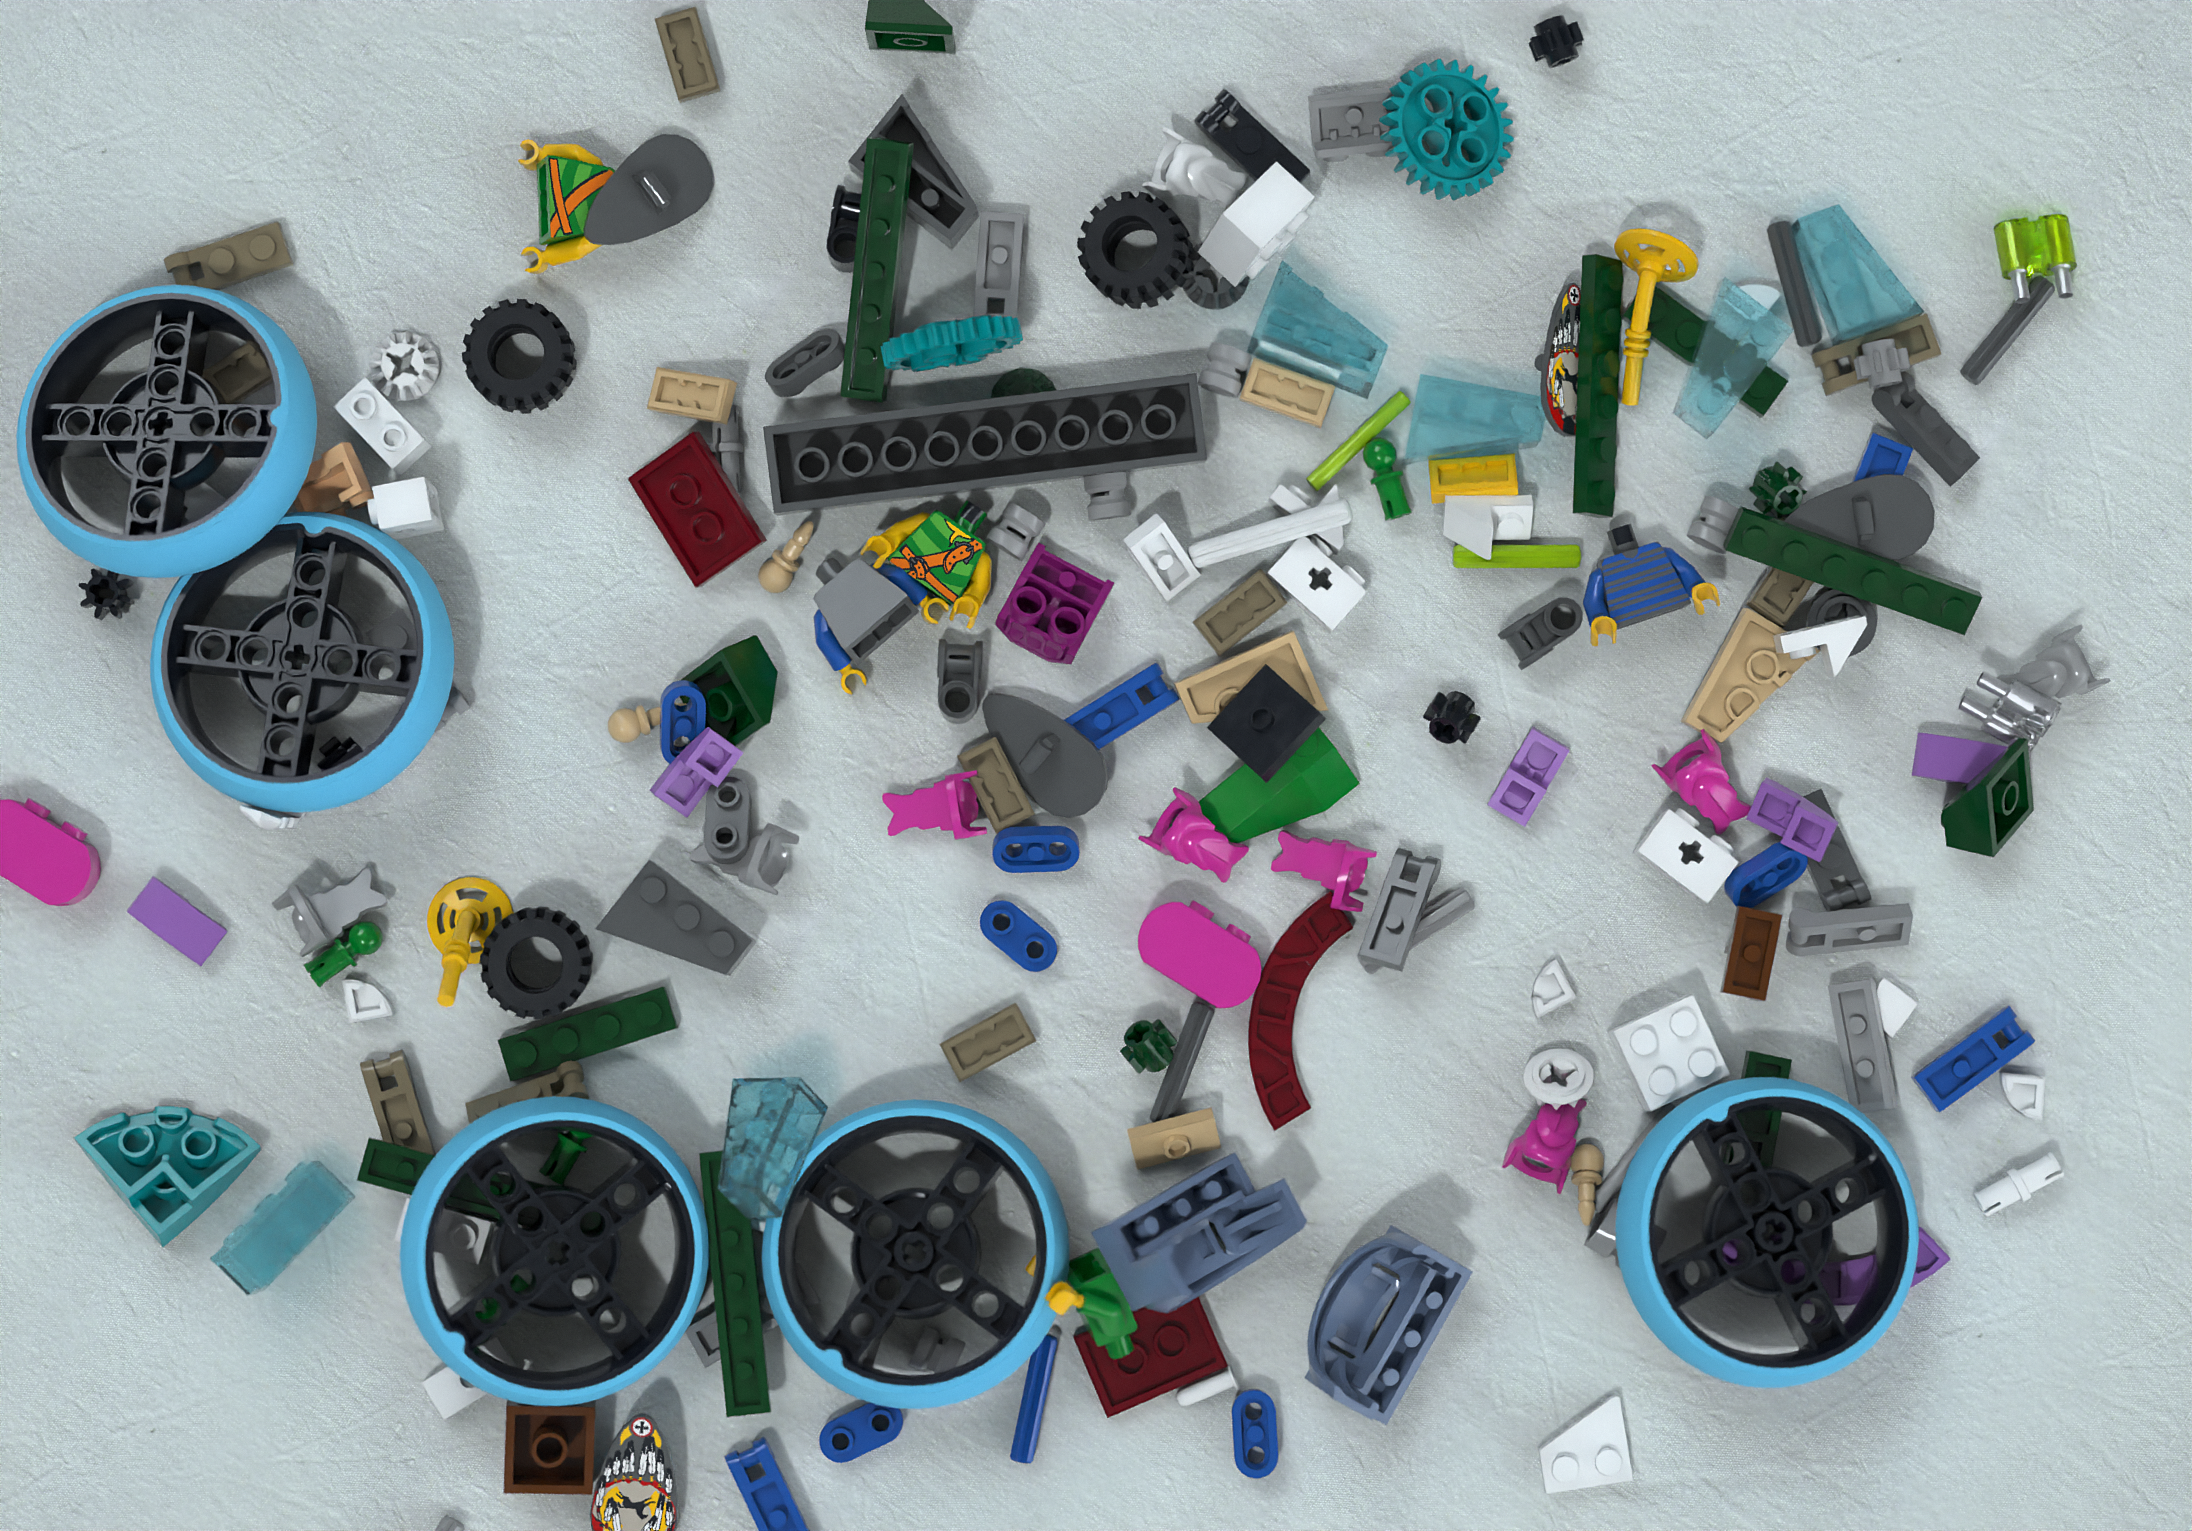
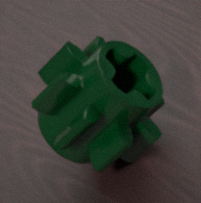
[1749,462,1807,519]
[1120,1019,1177,1074]

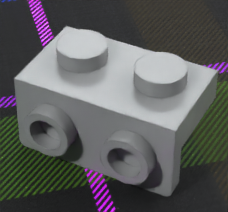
[1308,87,1393,162]

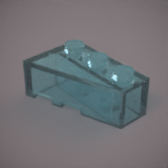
[1791,204,1924,346]
[1247,260,1389,399]
[1673,277,1794,439]
[1401,374,1545,466]
[718,1077,828,1218]
[210,1160,356,1296]

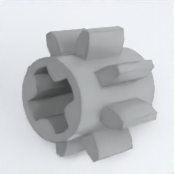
[1854,339,1911,389]

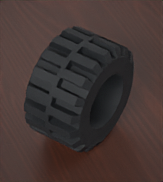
[1077,191,1194,309]
[462,299,577,414]
[479,906,593,1020]

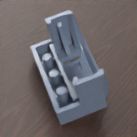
[1091,1152,1307,1313]
[1304,1225,1473,1425]

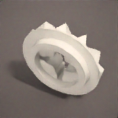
[369,331,439,401]
[1523,1048,1594,1111]

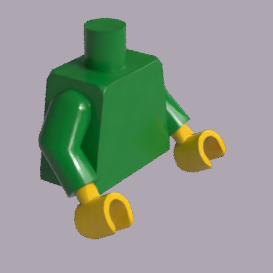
[1025,1248,1138,1359]

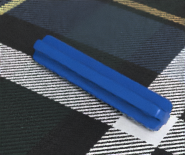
[1010,1334,1057,1464]

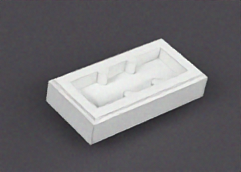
[422,1336,517,1420]

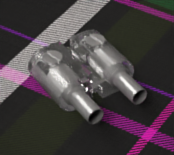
[1958,671,2062,753]

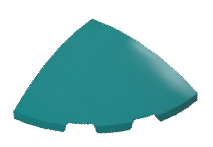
[74,1106,262,1247]

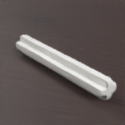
[1189,499,1353,568]

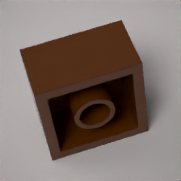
[503,1400,596,1495]

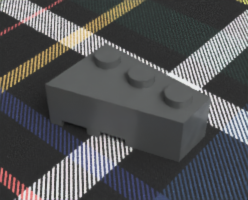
[848,94,979,250]
[595,860,757,976]

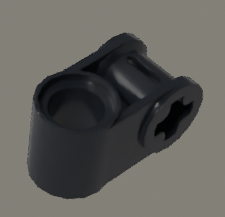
[826,185,861,273]

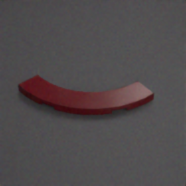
[1248,891,1353,1131]

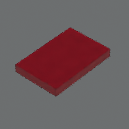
[628,431,767,588]
[1073,1297,1228,1418]

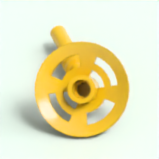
[1614,228,1699,406]
[427,877,514,1007]

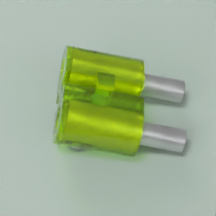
[1993,214,2077,304]

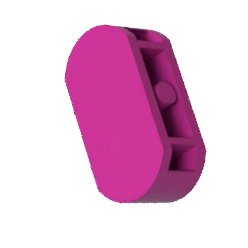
[0,798,101,906]
[1138,900,1261,1009]

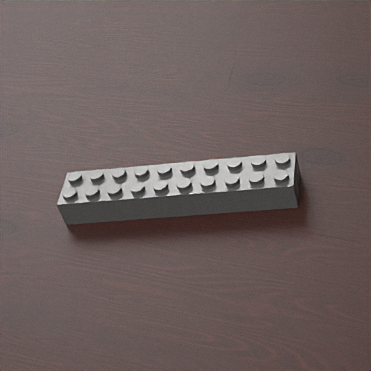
[763,373,1207,516]

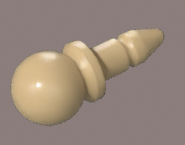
[758,521,814,593]
[608,703,686,743]
[1571,1144,1604,1226]

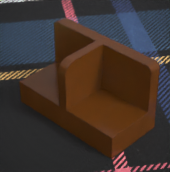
[1720,906,1782,1001]

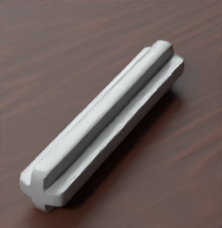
[1357,888,1475,974]

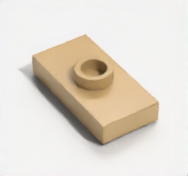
[1239,358,1335,429]
[647,367,737,425]
[1127,1108,1221,1170]

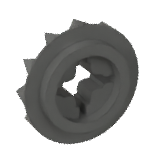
[1182,243,1249,310]
[1806,589,1877,657]

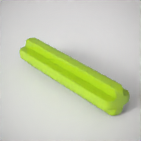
[1452,545,1581,568]

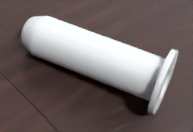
[1176,1365,1239,1406]

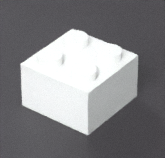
[1198,162,1315,287]
[1608,995,1730,1111]

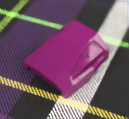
[995,542,1115,664]

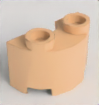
[293,442,374,517]

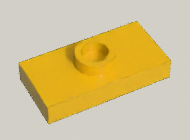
[1428,454,1518,504]

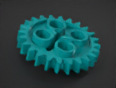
[1379,59,1514,201]
[880,315,1023,372]

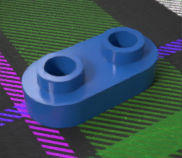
[660,680,706,764]
[992,826,1080,873]
[1724,841,1808,908]
[980,901,1057,972]
[1231,1389,1278,1479]
[819,1402,903,1463]

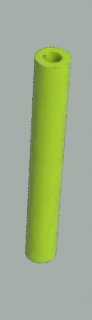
[1306,390,1411,491]

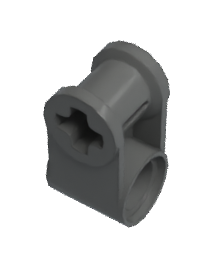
[1497,597,1583,671]
[937,639,983,724]

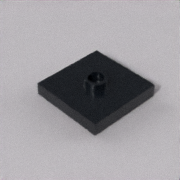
[1207,664,1326,783]

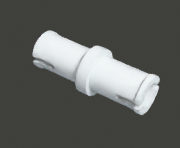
[1973,1152,2064,1218]

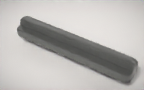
[1767,221,1822,347]
[1960,275,2055,385]
[1149,1002,1214,1122]

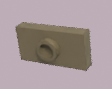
[654,7,721,103]
[203,343,273,404]
[1746,567,1814,628]
[1193,569,1288,657]
[957,737,1035,834]
[939,1003,1037,1082]

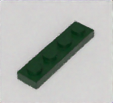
[1621,286,1789,418]
[497,987,678,1082]

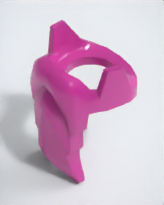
[1651,728,1751,835]
[882,770,987,840]
[1138,787,1249,883]
[1270,830,1377,912]
[1502,1099,1587,1194]

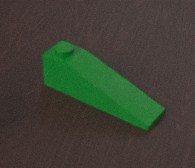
[1171,727,1360,843]

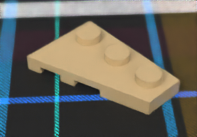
[1680,608,1820,743]
[1174,630,1328,724]

